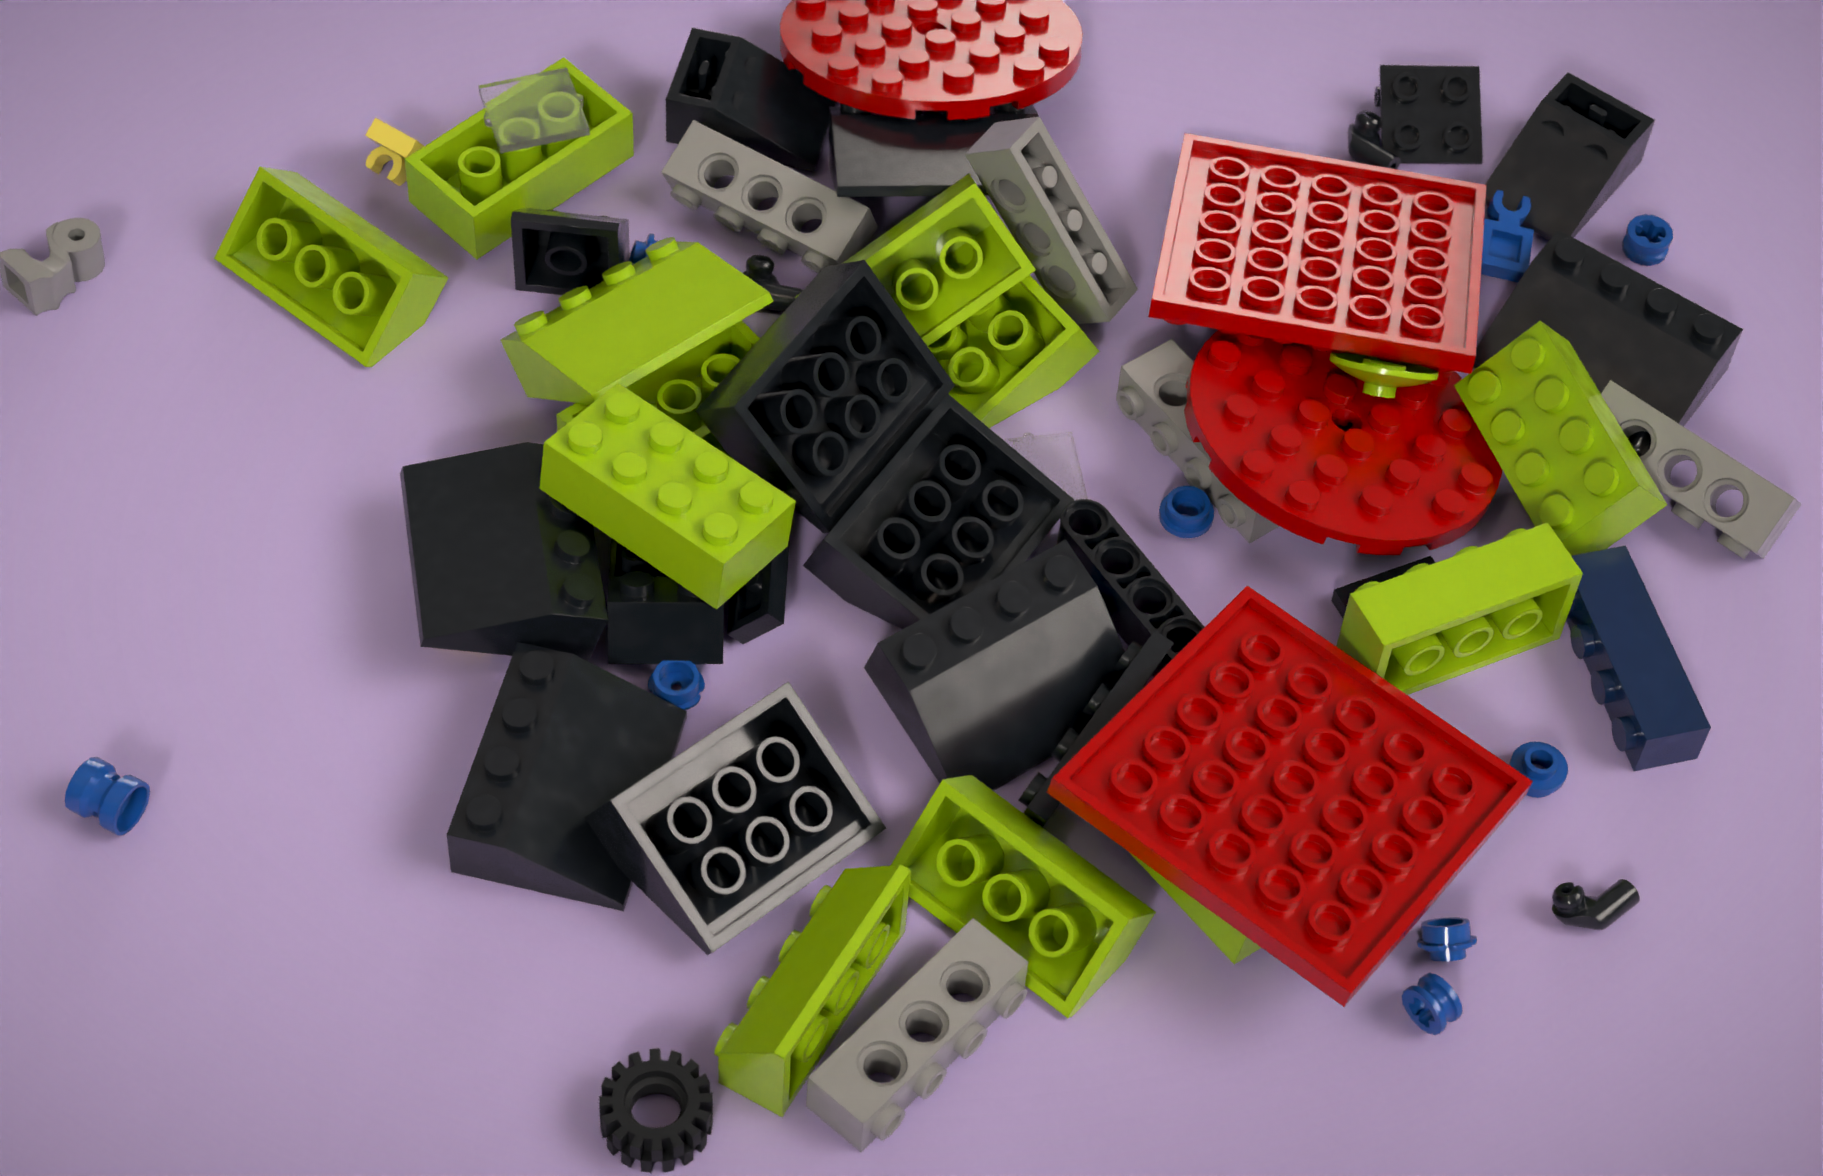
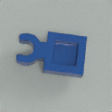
[1481,190,1534,283]

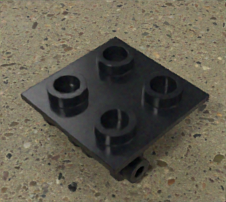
[1374,65,1483,164]

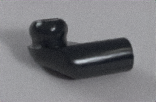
[1347,111,1400,169]
[743,255,804,312]
[1552,879,1640,930]

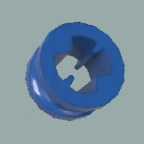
[1622,214,1673,266]
[1402,973,1463,1035]

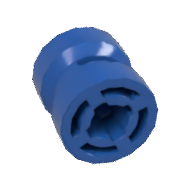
[64,757,150,836]

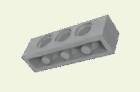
[965,117,1138,324]
[662,120,878,273]
[1116,339,1279,544]
[1601,380,1801,559]
[806,918,1028,1152]

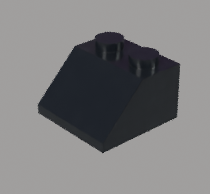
[511,208,630,295]

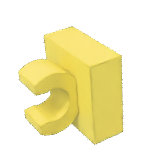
[365,118,424,186]

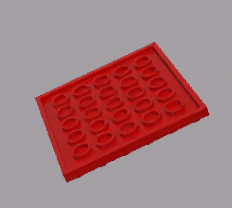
[1148,133,1486,374]
[1047,585,1533,1007]

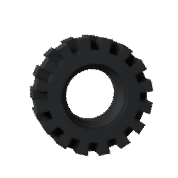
[599,1048,713,1173]

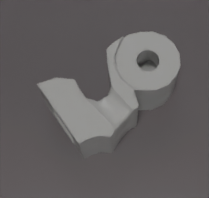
[0,218,105,316]

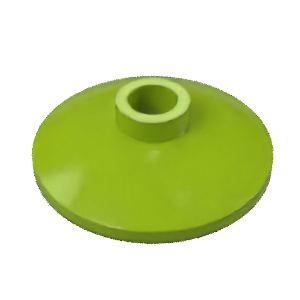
[1329,352,1439,398]

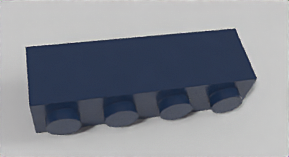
[1566,545,1711,771]

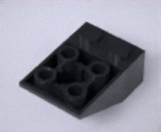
[666,28,838,172]
[1485,72,1655,240]
[607,539,724,664]

